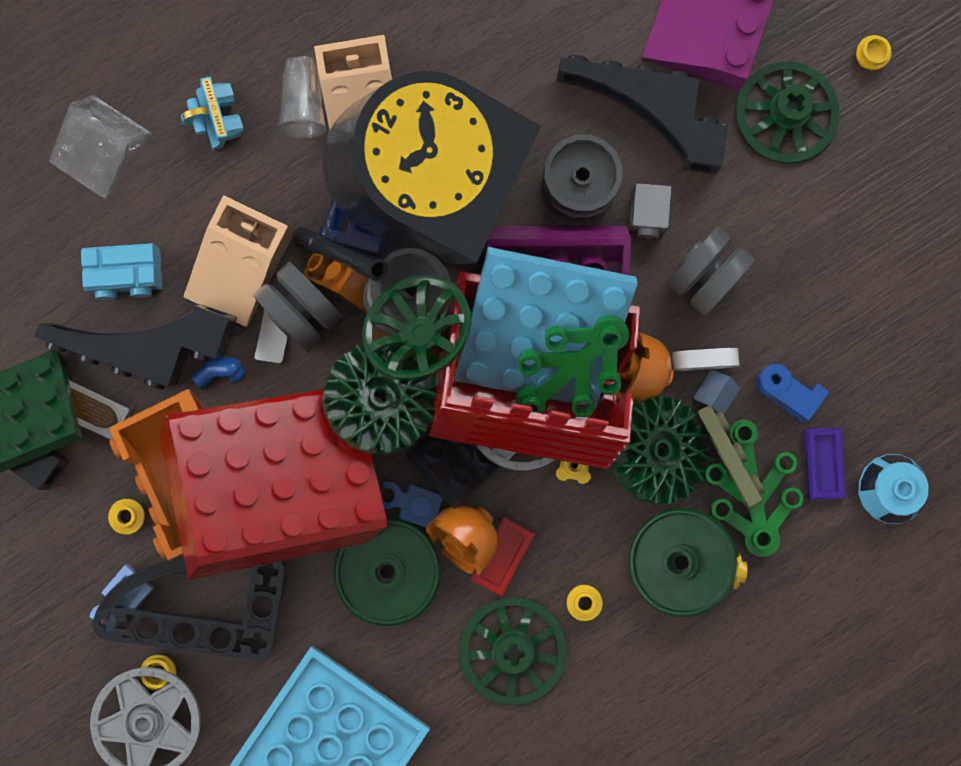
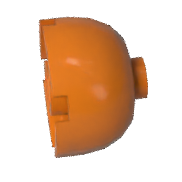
[617,332,674,403]
[426,504,498,575]

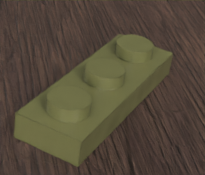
[698,405,765,511]

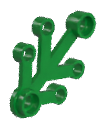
[516,315,629,418]
[704,420,803,557]

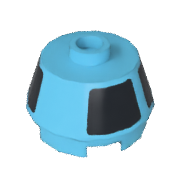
[858,454,928,524]

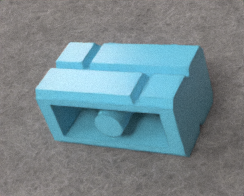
[81,243,162,300]

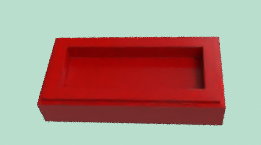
[470,517,535,597]

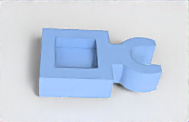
[89,564,155,631]

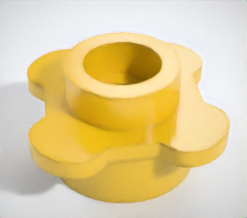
[556,460,591,484]

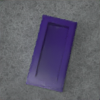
[804,428,846,500]

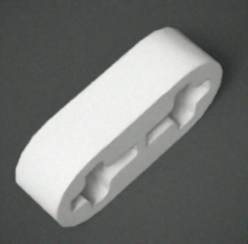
[672,348,740,371]

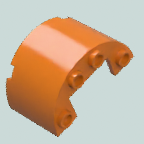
[109,389,205,561]

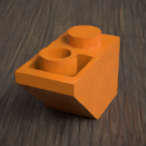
[303,254,368,313]

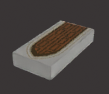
[69,380,133,440]

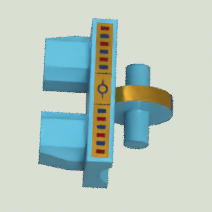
[180,77,243,150]

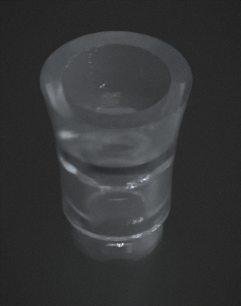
[277,56,327,138]

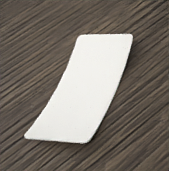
[254,309,287,363]

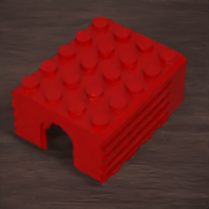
[428,271,640,469]
[159,389,387,580]

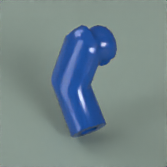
[191,357,246,390]

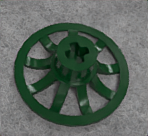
[736,61,840,163]
[362,275,471,380]
[460,597,566,705]

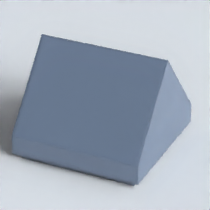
[692,369,741,415]

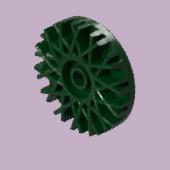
[322,345,437,455]
[611,396,710,504]
[629,508,739,617]
[334,518,441,626]

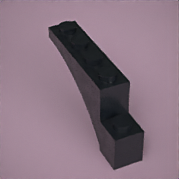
[557,55,728,175]
[34,305,237,389]

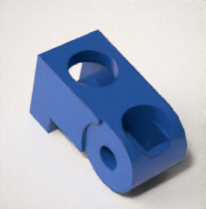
[756,364,829,423]

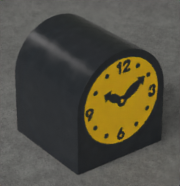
[323,71,541,265]

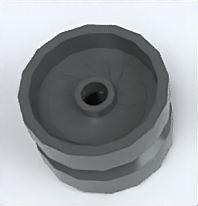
[542,135,622,221]
[665,225,756,317]
[363,248,451,335]
[253,261,344,352]

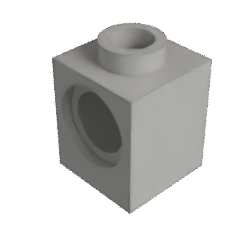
[629,183,671,239]

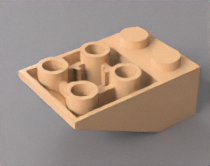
[314,35,392,130]
[183,195,293,327]

